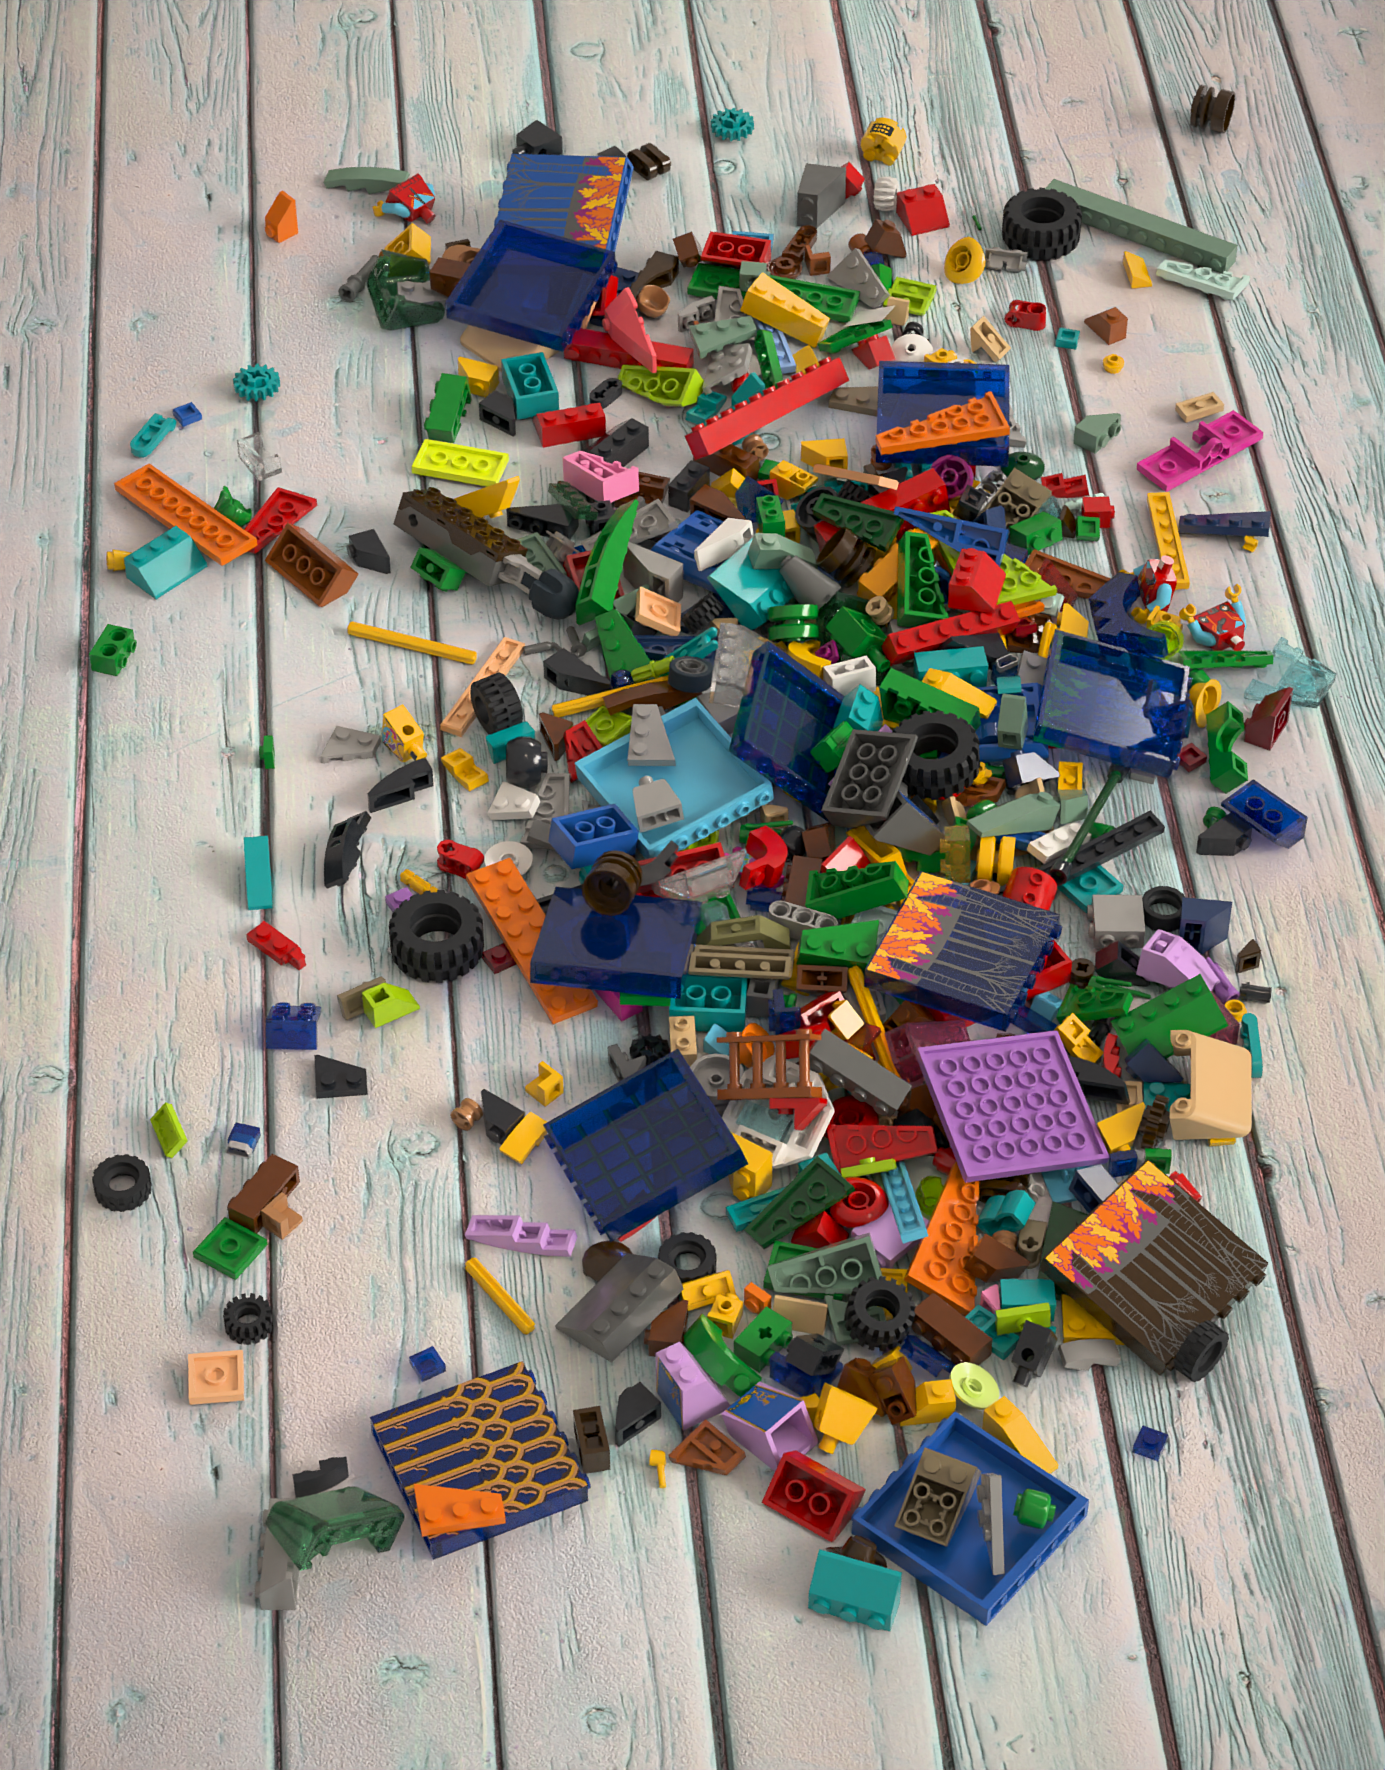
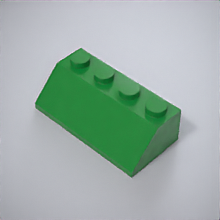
[1110,974,1229,1059]

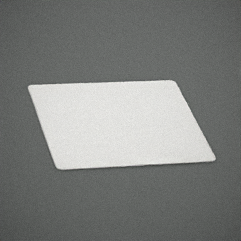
[844,305,895,327]

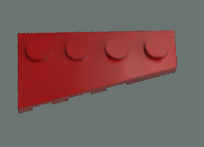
[244,487,317,554]
[827,1124,939,1175]

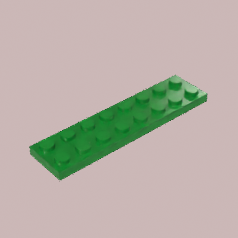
[687,263,860,323]

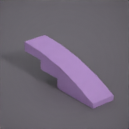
[465,1215,578,1257]

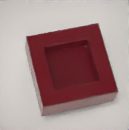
[1012,617,1037,638]
[1173,743,1207,772]
[482,943,516,974]

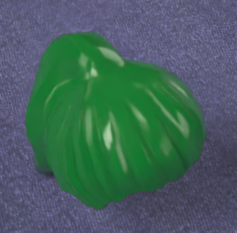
[214,486,252,527]

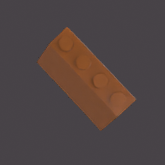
[264,523,359,607]

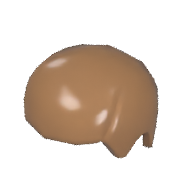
[637,285,670,318]

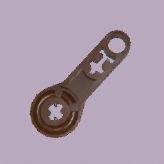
[767,225,817,279]

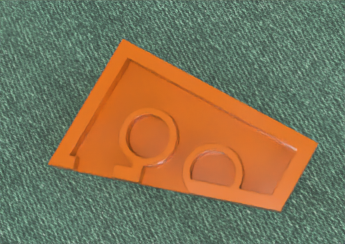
[414,1484,506,1536]

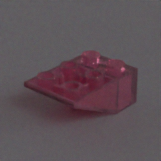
[884,1020,971,1083]

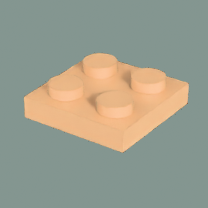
[635,587,681,636]
[188,1350,244,1405]

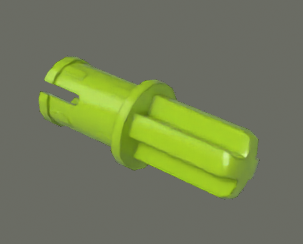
[631,655,675,682]

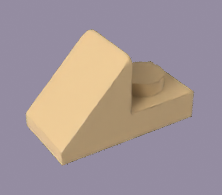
[970,316,1011,363]

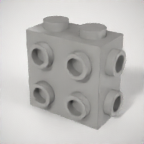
[1087,895,1145,948]

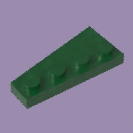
[812,493,904,553]
[744,1156,856,1249]
[1037,1201,1088,1301]

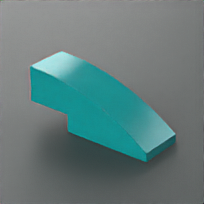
[244,836,273,910]

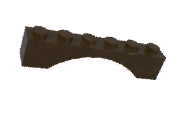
[606,251,679,333]

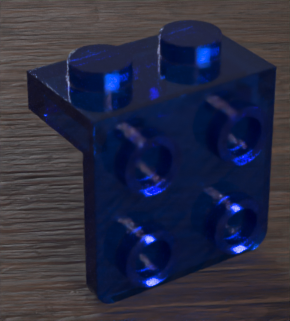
[1142,679,1194,744]
[266,1002,322,1050]
[769,1351,843,1398]

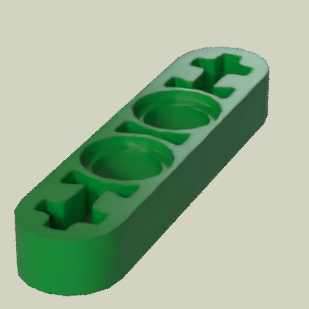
[754,329,783,389]

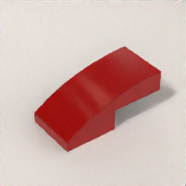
[1041,473,1089,498]

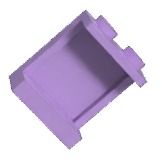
[851,1202,928,1269]

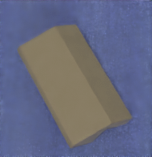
[688,945,795,980]

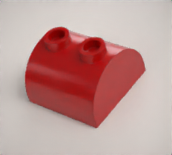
[995,867,1058,932]

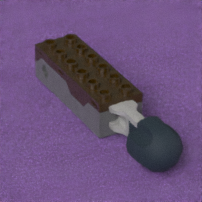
[393,487,579,620]

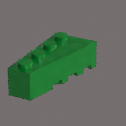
[897,531,949,628]

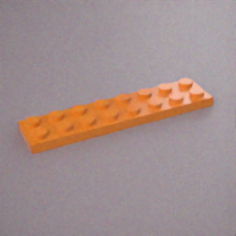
[114,463,257,566]
[466,858,598,1024]

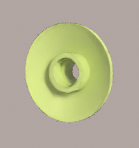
[949,1363,999,1410]

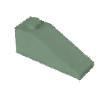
[748,533,818,569]

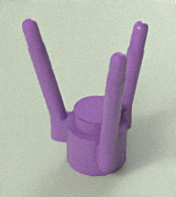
[1206,957,1240,1006]

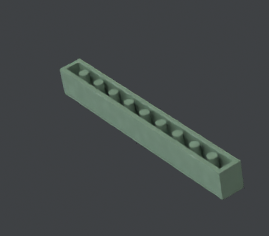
[1045,179,1238,274]

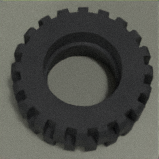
[1002,188,1082,261]
[892,711,980,800]
[389,890,484,983]

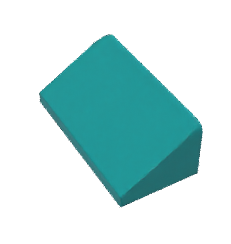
[486,721,535,764]

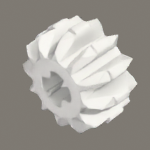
[873,176,899,211]

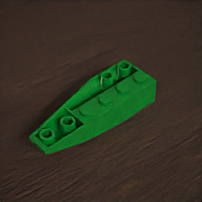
[576,499,639,626]

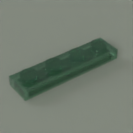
[548,481,598,520]

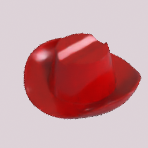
[824,1096,879,1138]
[829,1177,889,1228]

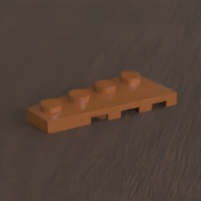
[1024,549,1115,602]

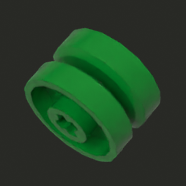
[767,604,819,642]

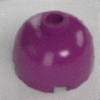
[931,455,974,501]

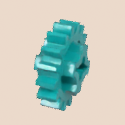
[711,108,754,141]
[233,364,280,402]

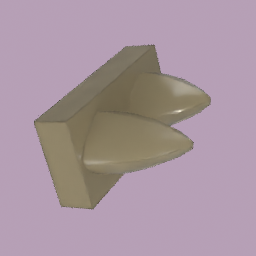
[337,976,386,1020]

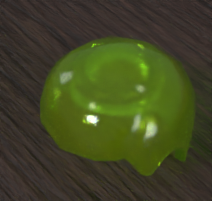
[915,1176,943,1216]

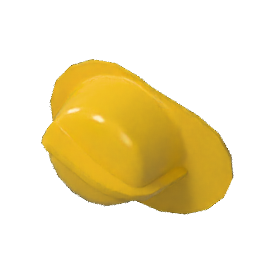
[1185,679,1222,728]

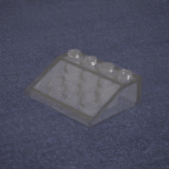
[708,622,787,713]

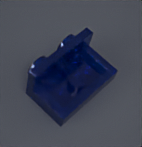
[768,989,801,1035]

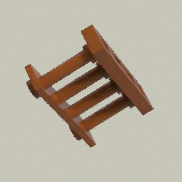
[717,1029,822,1101]

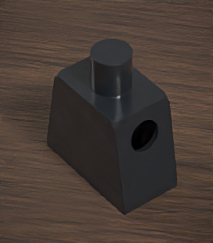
[512,120,563,155]
[1011,1320,1058,1388]

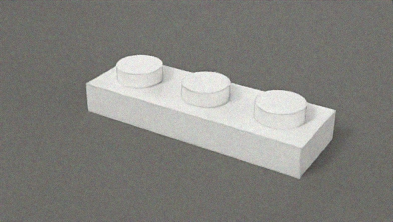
[1027,822,1091,864]

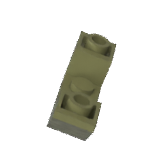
[692,915,790,952]

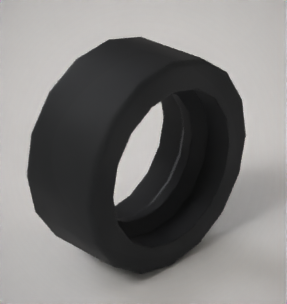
[1142,886,1185,932]

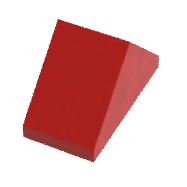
[791,1211,849,1249]

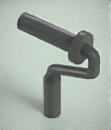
[523,626,587,658]

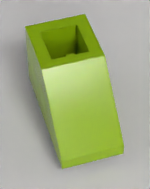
[362,983,420,1028]

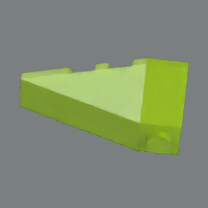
[617,365,704,407]

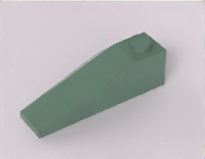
[966,792,1060,837]
[767,1232,882,1295]

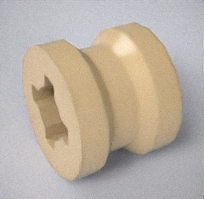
[865,596,894,625]

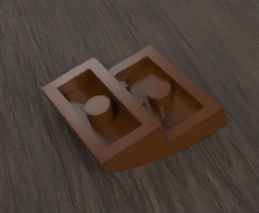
[615,472,670,508]
[1005,613,1055,653]

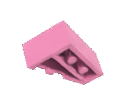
[563,451,639,503]

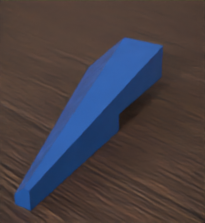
[894,506,1009,567]

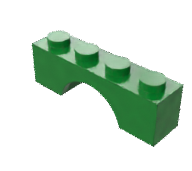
[1206,701,1248,794]

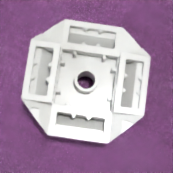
[722,1055,835,1169]

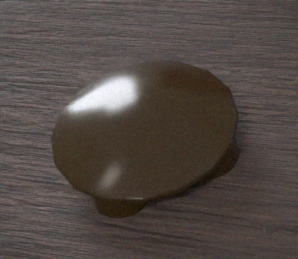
[582,1241,633,1282]

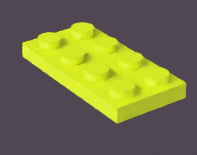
[412,439,509,487]

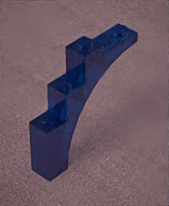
[1089,572,1169,658]

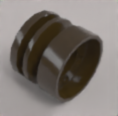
[1190,84,1235,133]
[816,527,876,588]
[582,850,643,916]

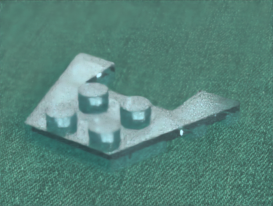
[1244,637,1336,708]

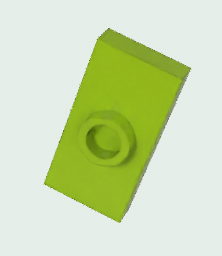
[150,1102,188,1158]
[841,1157,897,1178]
[995,1303,1050,1335]

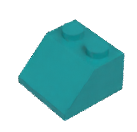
[833,684,883,731]

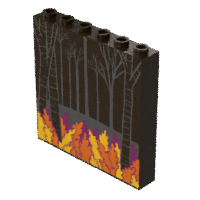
[1039,1159,1268,1376]

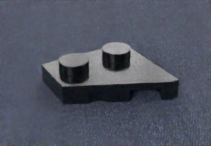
[314,1055,368,1099]

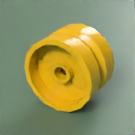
[976,836,1016,887]

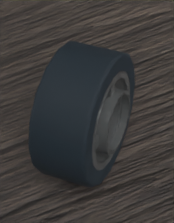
[668,656,713,693]

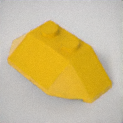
[454,476,520,519]

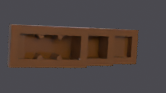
[603,680,703,716]

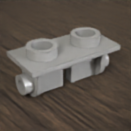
[985,247,1027,272]
[546,530,580,562]

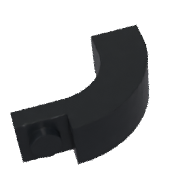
[636,840,679,894]

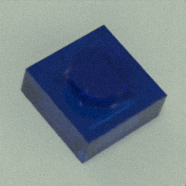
[1108,1149,1138,1178]
[409,1346,446,1382]
[1132,1425,1169,1461]

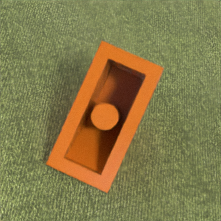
[265,191,298,243]

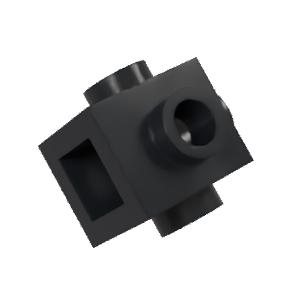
[585,500,616,535]

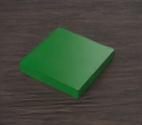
[193,1217,268,1280]

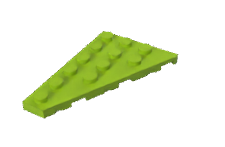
[931,510,1057,605]

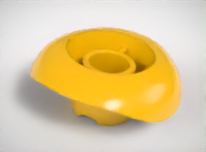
[944,237,985,284]

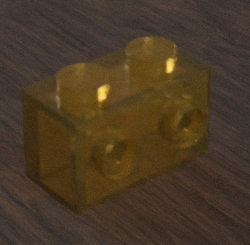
[940,826,971,883]

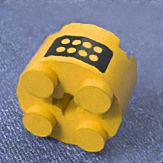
[860,117,907,166]

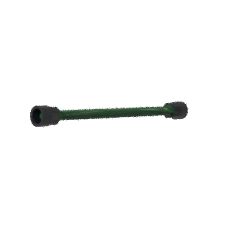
[1048,757,1130,885]

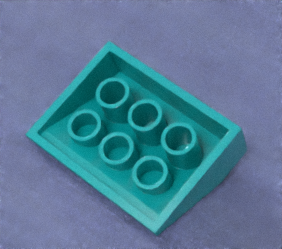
[707,532,794,633]

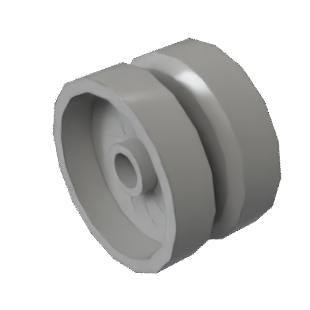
[688,1054,744,1120]

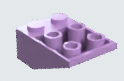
[1136,929,1220,992]

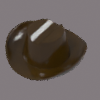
[826,1535,887,1568]

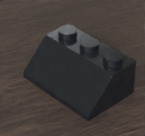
[584,418,649,467]

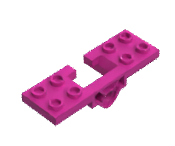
[1136,410,1264,492]

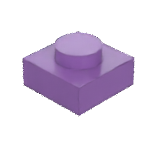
[385,887,412,912]

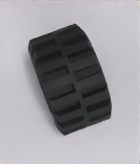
[470,672,523,735]
[844,1276,916,1351]

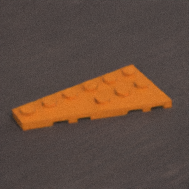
[875,391,1010,455]
[904,1161,979,1316]

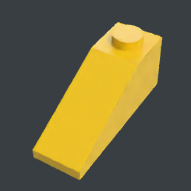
[922,668,997,719]
[982,1396,1058,1474]

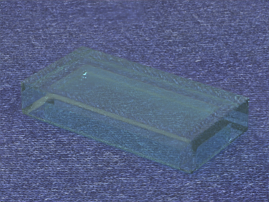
[736,1100,793,1143]

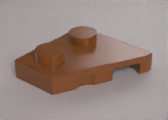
[955,777,1006,807]
[669,1419,746,1476]

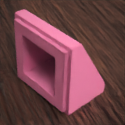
[980,1284,1001,1314]

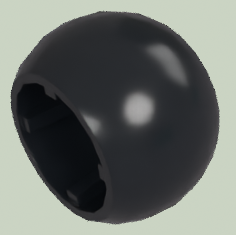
[506,736,548,788]

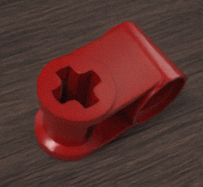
[1004,300,1046,331]
[437,840,484,879]

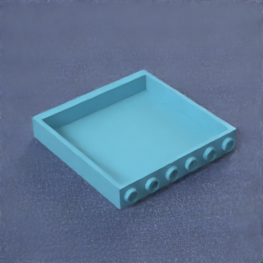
[575,698,774,859]

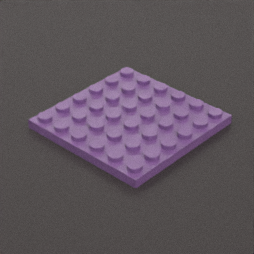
[915,1030,1110,1183]

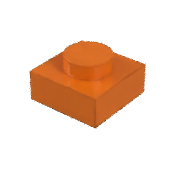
[744,1282,771,1315]

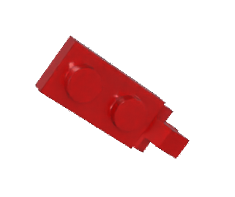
[246,921,306,970]

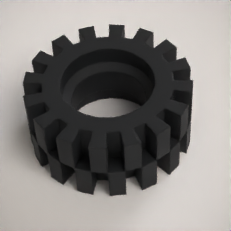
[838,479,873,503]
[681,593,724,634]
[223,1293,273,1345]

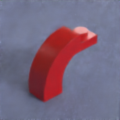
[739,825,788,890]

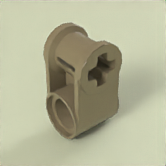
[1017,1219,1048,1269]

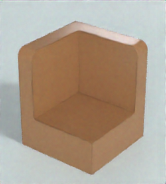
[261,1192,303,1240]

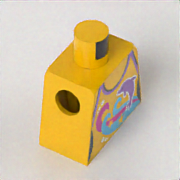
[382,704,427,762]

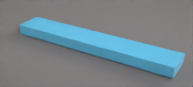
[880,1161,928,1244]

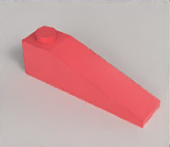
[602,287,657,373]

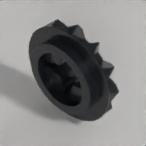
[629,1033,670,1067]

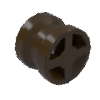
[1069,958,1095,989]

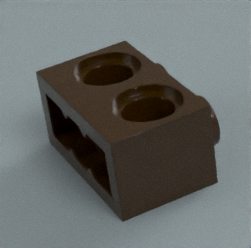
[573,1406,610,1474]

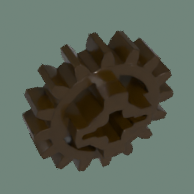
[1138,1094,1170,1149]

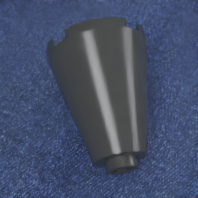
[779,555,842,610]

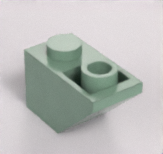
[1073,413,1122,454]
[997,694,1028,750]
[1053,790,1088,824]

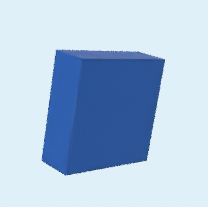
[172,402,202,427]

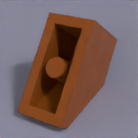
[1084,307,1128,345]

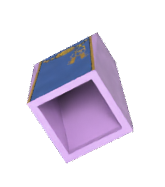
[656,1342,731,1430]
[721,1382,819,1471]

